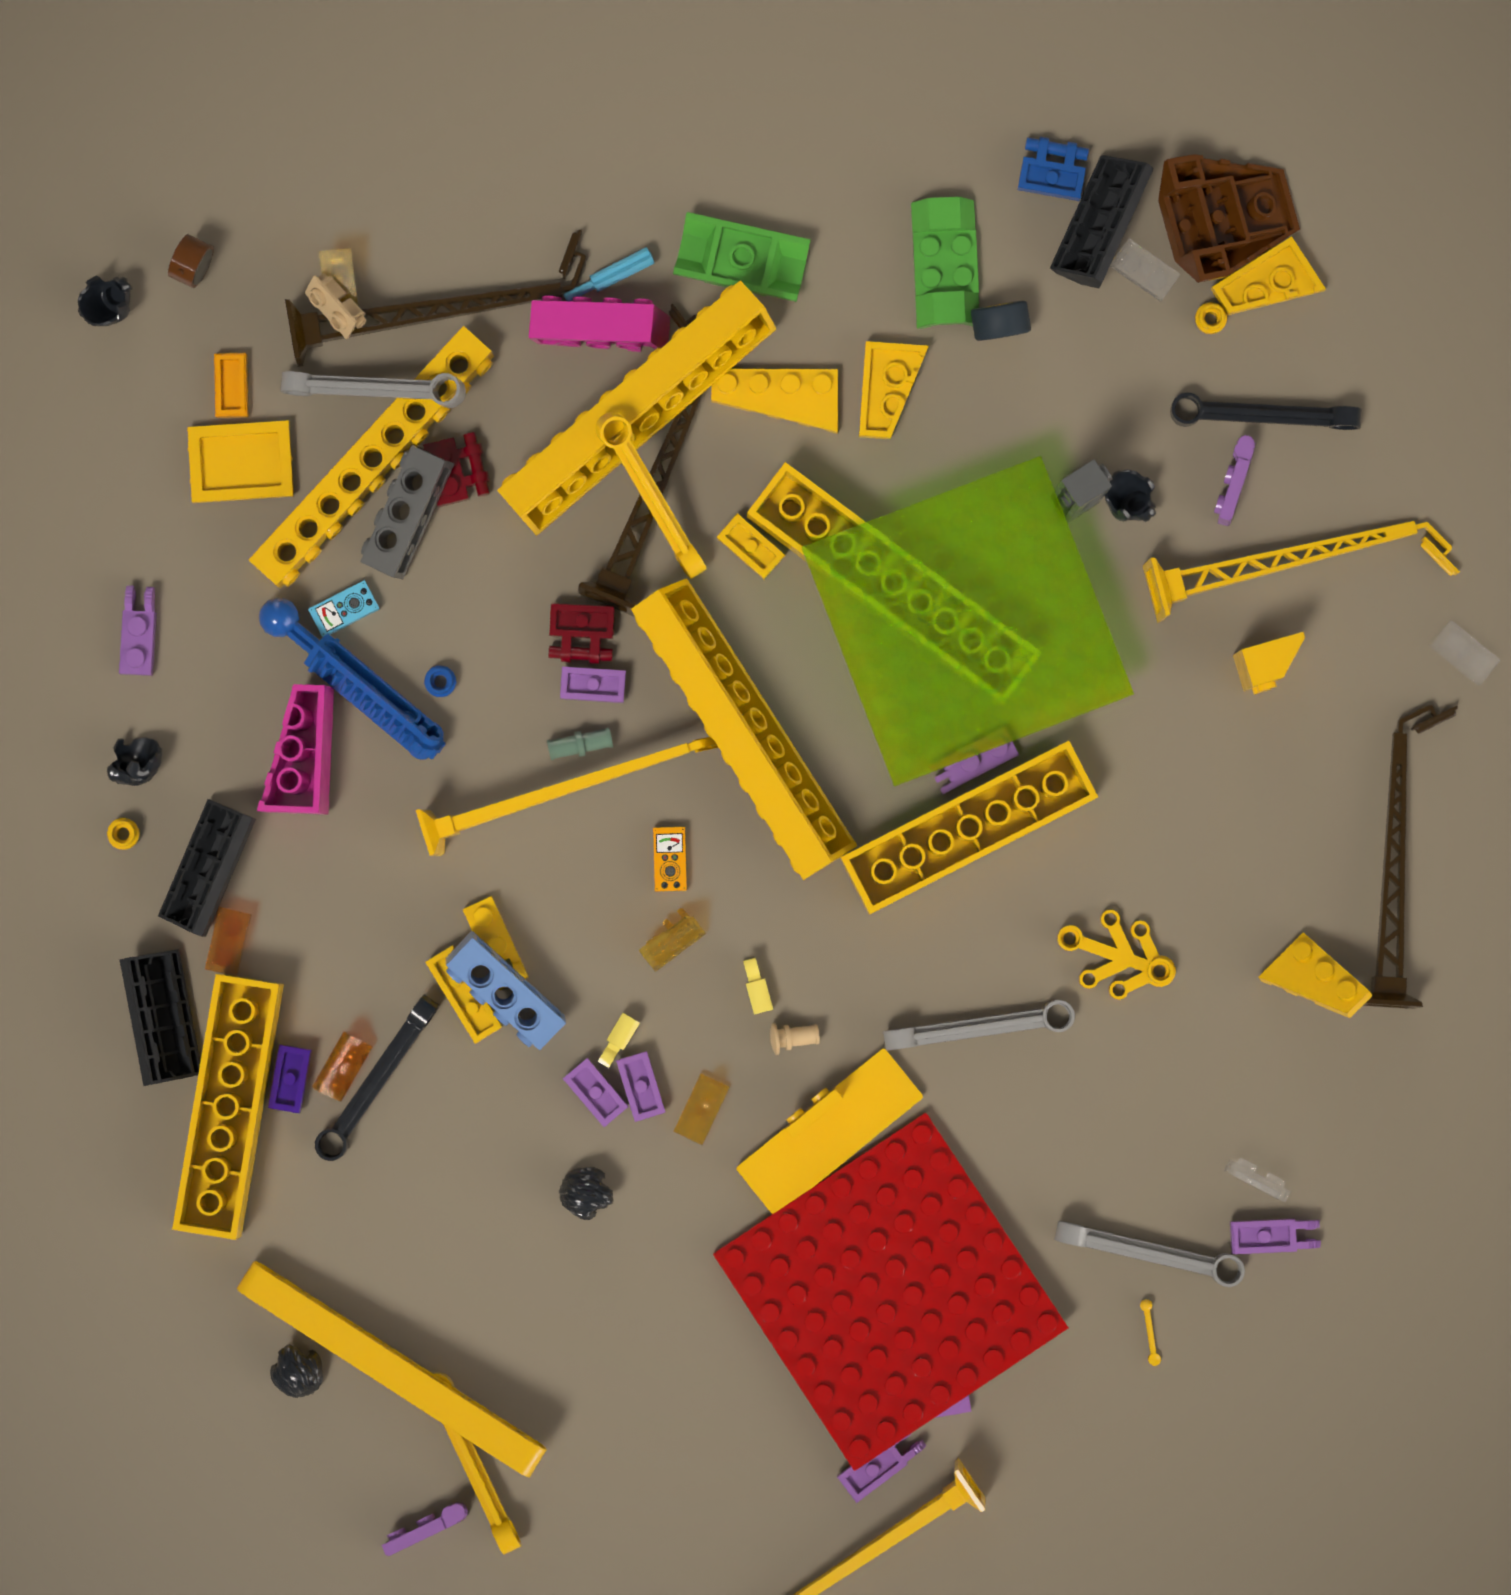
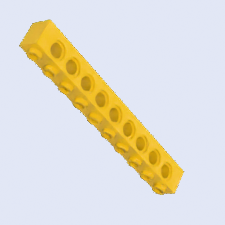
[249,326,494,589]

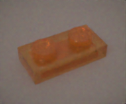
[205,907,252,976]
[312,1031,373,1102]

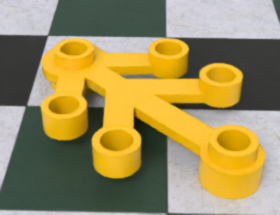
[1057,910,1176,1000]

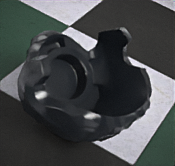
[77,275,132,326]
[1105,469,1156,522]
[107,737,162,786]
[559,1167,614,1220]
[270,1344,323,1398]

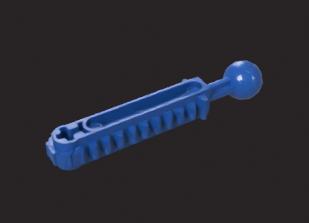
[259,598,446,760]

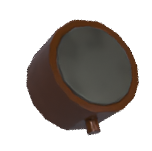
[168,234,214,288]

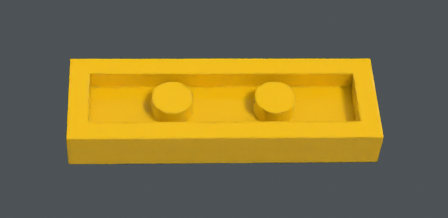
[425,945,503,1044]

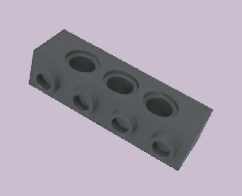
[360,445,454,579]
[1050,459,1112,524]

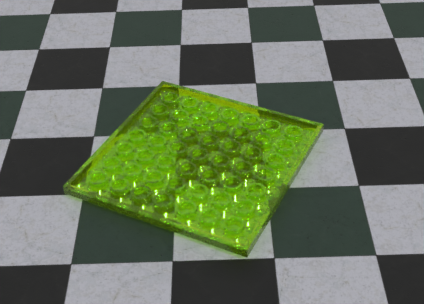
[801,455,1134,787]

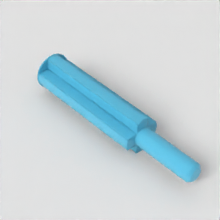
[564,247,655,301]

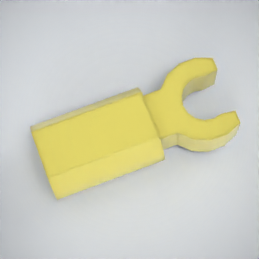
[743,958,773,1015]
[598,1013,640,1068]

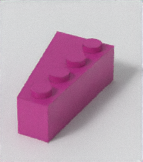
[529,296,671,352]
[256,684,334,815]

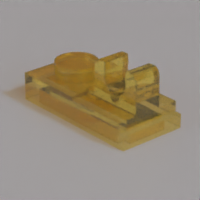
[319,248,359,307]
[639,908,706,972]
[673,1074,729,1145]

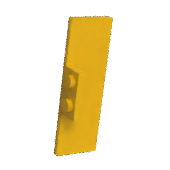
[736,1048,923,1214]

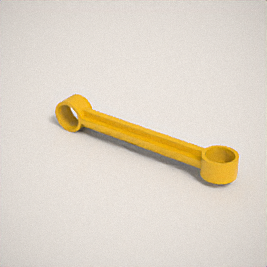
[596,412,707,580]
[433,1372,522,1555]

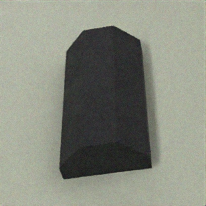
[1049,155,1154,289]
[158,799,256,937]
[119,949,201,1086]

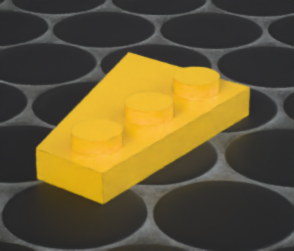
[1211,236,1326,315]
[859,341,929,440]
[1259,932,1372,1018]

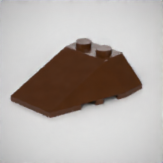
[1158,154,1300,283]

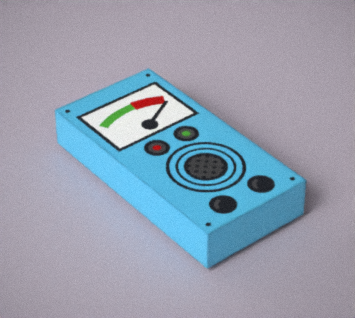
[308,580,380,637]

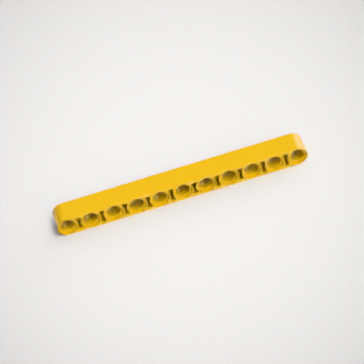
[236,1261,547,1477]

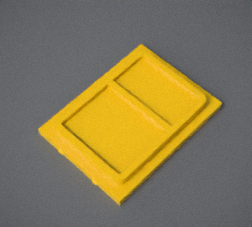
[187,420,294,503]

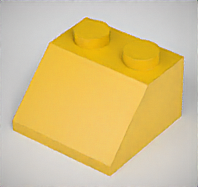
[1233,632,1305,695]

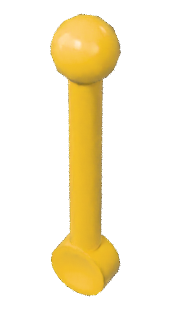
[1140,1299,1161,1366]

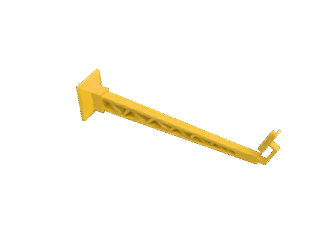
[1143,521,1460,623]
[415,737,719,856]
[793,1457,986,1595]

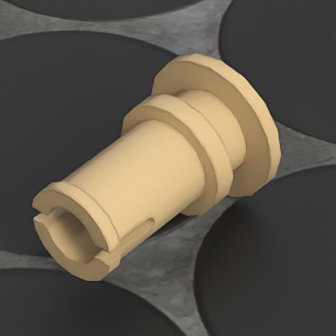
[770,1023,820,1055]

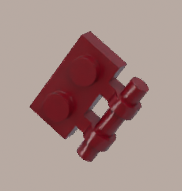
[423,432,490,507]
[548,604,615,664]

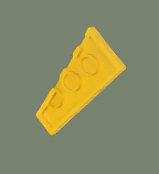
[711,369,838,434]

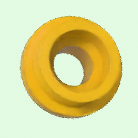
[1195,302,1227,334]
[107,818,140,850]

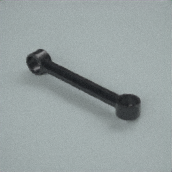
[1170,392,1362,430]
[315,994,440,1161]

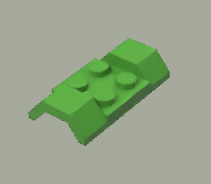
[911,197,979,329]
[673,212,811,302]

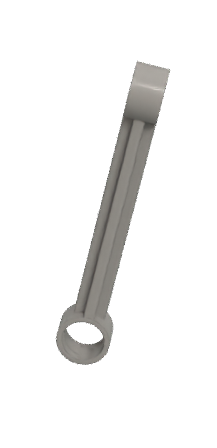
[280,371,466,408]
[883,1000,1075,1050]
[1054,1221,1245,1287]

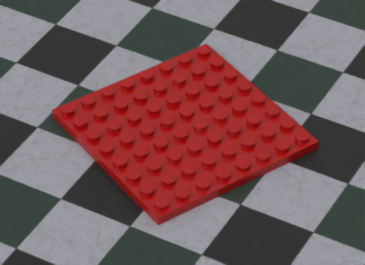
[713,1113,1069,1471]

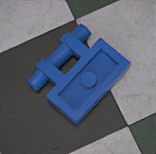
[1017,136,1089,201]

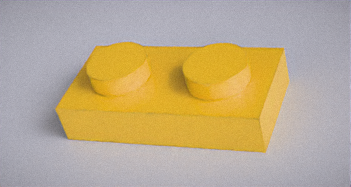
[717,513,785,580]

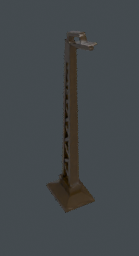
[285,230,586,367]
[578,304,702,617]
[1363,705,1458,1009]

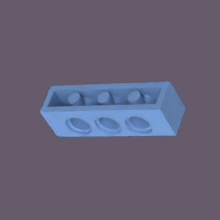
[446,931,566,1050]

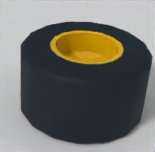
[971,300,1031,341]

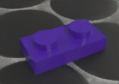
[268,1045,312,1114]

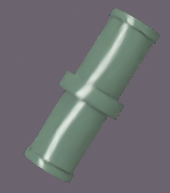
[547,727,613,760]

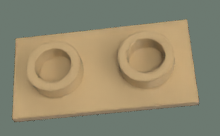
[305,273,367,340]

